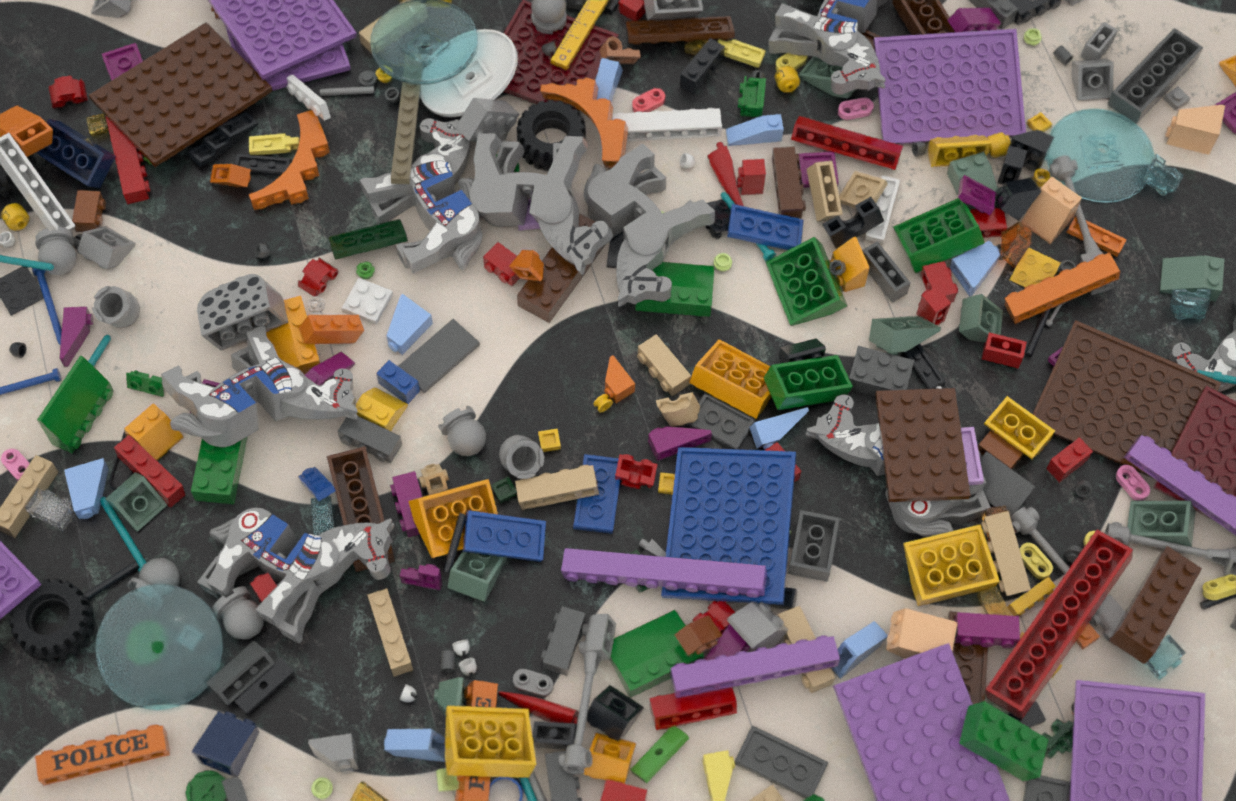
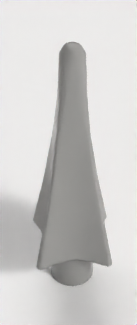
[638,539,666,557]

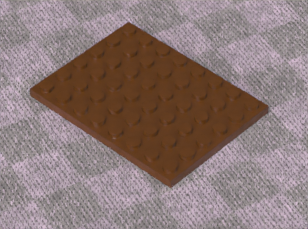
[89,22,273,167]
[1033,320,1221,479]

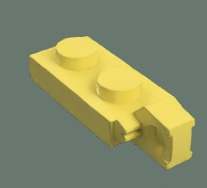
[717,39,766,68]
[249,134,300,155]

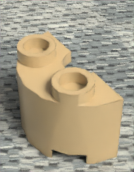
[656,392,700,427]

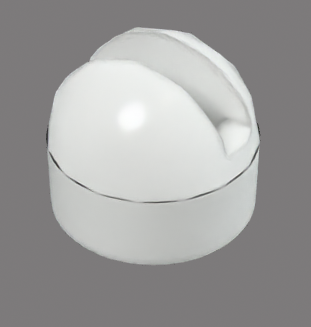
[680,153,695,168]
[0,231,15,248]
[452,639,470,656]
[459,658,477,676]
[400,684,417,703]

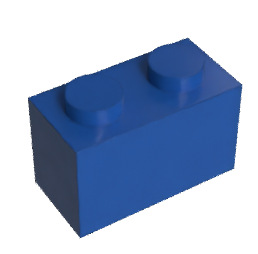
[376,360,420,404]

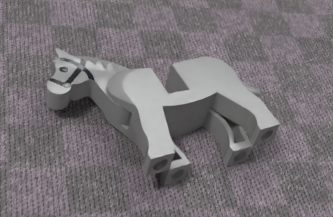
[458,133,613,275]
[584,144,715,307]

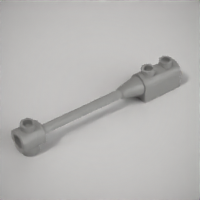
[1049,155,1117,295]
[1010,507,1125,642]
[1105,522,1236,576]
[559,613,616,774]

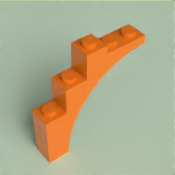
[540,78,628,168]
[249,110,330,210]

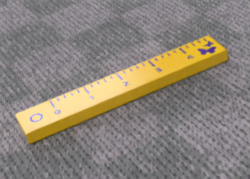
[551,0,609,70]

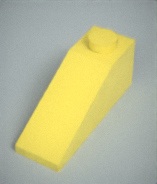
[702,750,735,801]

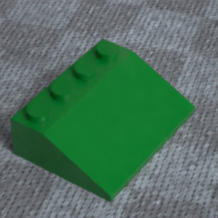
[893,198,985,273]
[766,236,848,326]
[635,262,714,317]
[37,355,114,454]
[610,610,704,698]

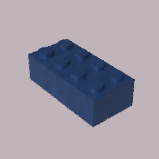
[35,118,116,188]

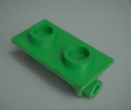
[126,370,164,397]

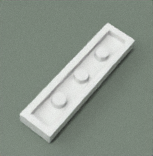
[287,75,331,121]
[865,175,900,244]

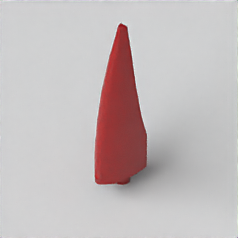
[707,142,744,206]
[498,691,586,725]

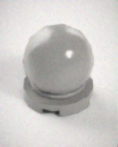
[531,0,567,34]
[35,227,77,275]
[92,286,140,328]
[438,406,486,456]
[499,435,544,479]
[127,558,180,610]
[212,586,264,640]

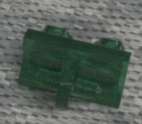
[1042,719,1073,759]

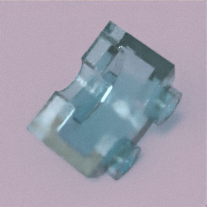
[1143,153,1184,195]
[1170,289,1211,320]
[1145,634,1186,680]

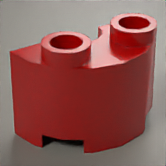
[49,76,88,108]
[298,257,339,298]
[615,454,657,489]

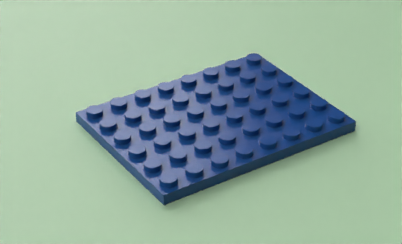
[661,447,796,605]

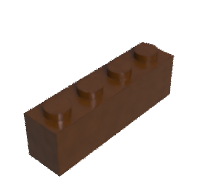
[772,146,806,218]

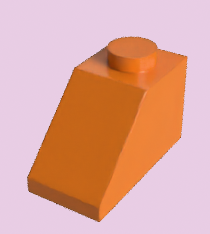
[210,164,251,187]
[509,250,544,281]
[604,355,635,403]

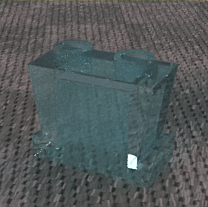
[311,496,336,535]

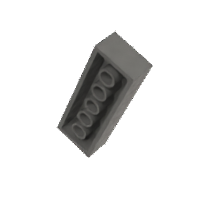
[1107,28,1203,124]

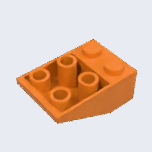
[0,106,53,157]

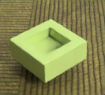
[436,769,459,792]

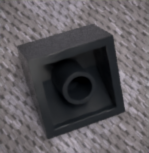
[995,177,1041,221]
[586,685,644,742]

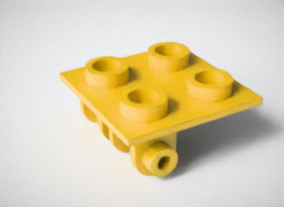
[1010,247,1061,287]

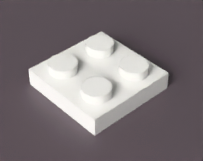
[342,278,393,325]

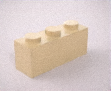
[807,161,843,222]
[637,334,691,396]

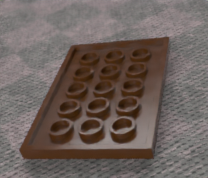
[875,388,971,502]

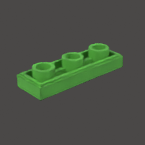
[630,726,689,784]

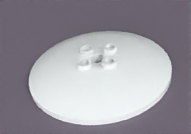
[420,29,518,117]

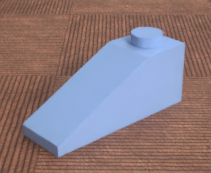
[726,114,783,146]
[749,407,809,450]

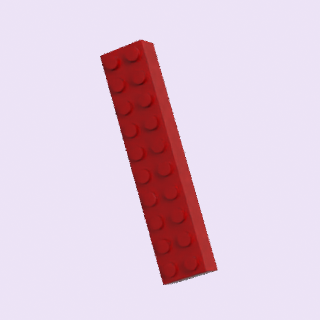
[985,530,1133,720]

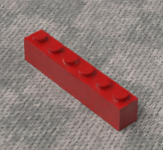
[791,116,903,170]
[106,117,151,204]

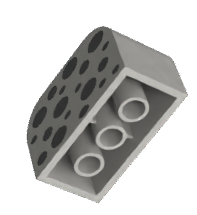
[197,274,288,351]

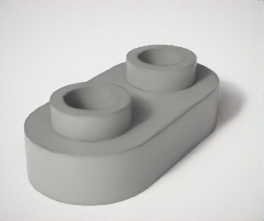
[513,669,553,697]

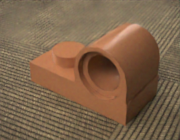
[600,37,640,64]

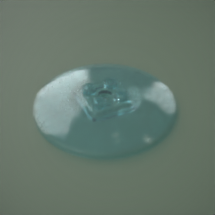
[370,0,478,85]
[1046,109,1155,202]
[95,584,223,710]

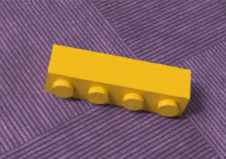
[1007,576,1056,616]

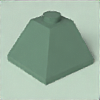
[434,677,465,716]

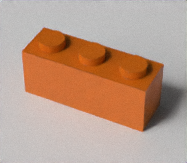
[299,315,365,344]

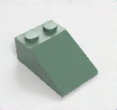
[798,56,854,99]
[947,152,1000,210]
[1159,256,1224,302]
[869,316,941,355]
[1127,501,1196,547]
[447,551,507,602]

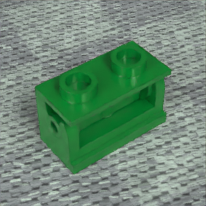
[738,76,766,117]

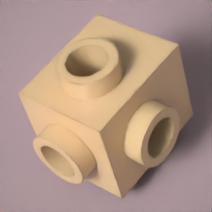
[419,464,449,495]

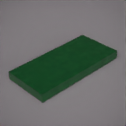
[328,219,408,260]

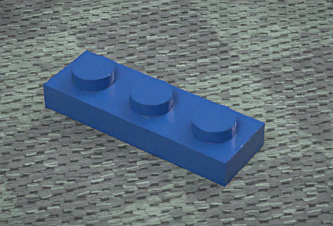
[298,467,336,501]

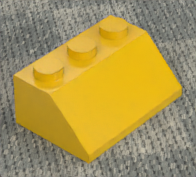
[928,135,991,167]
[984,396,1055,459]

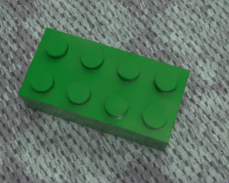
[763,355,853,410]
[191,436,248,504]
[959,701,1049,781]

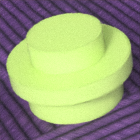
[1024,28,1042,45]
[713,253,732,271]
[311,777,333,799]

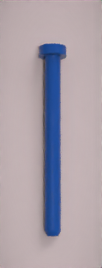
[32,268,62,345]
[0,368,62,395]

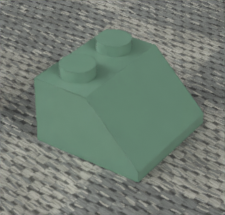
[959,294,1003,342]
[106,472,167,532]

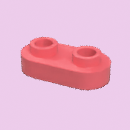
[632,88,665,113]

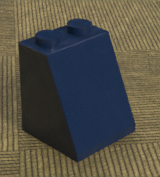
[192,712,259,778]

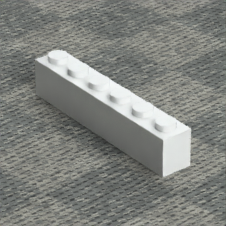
[612,108,722,141]
[0,133,75,231]

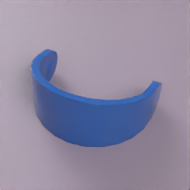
[489,777,524,801]

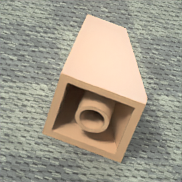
[1165,105,1225,155]
[1021,177,1082,244]
[886,608,957,659]

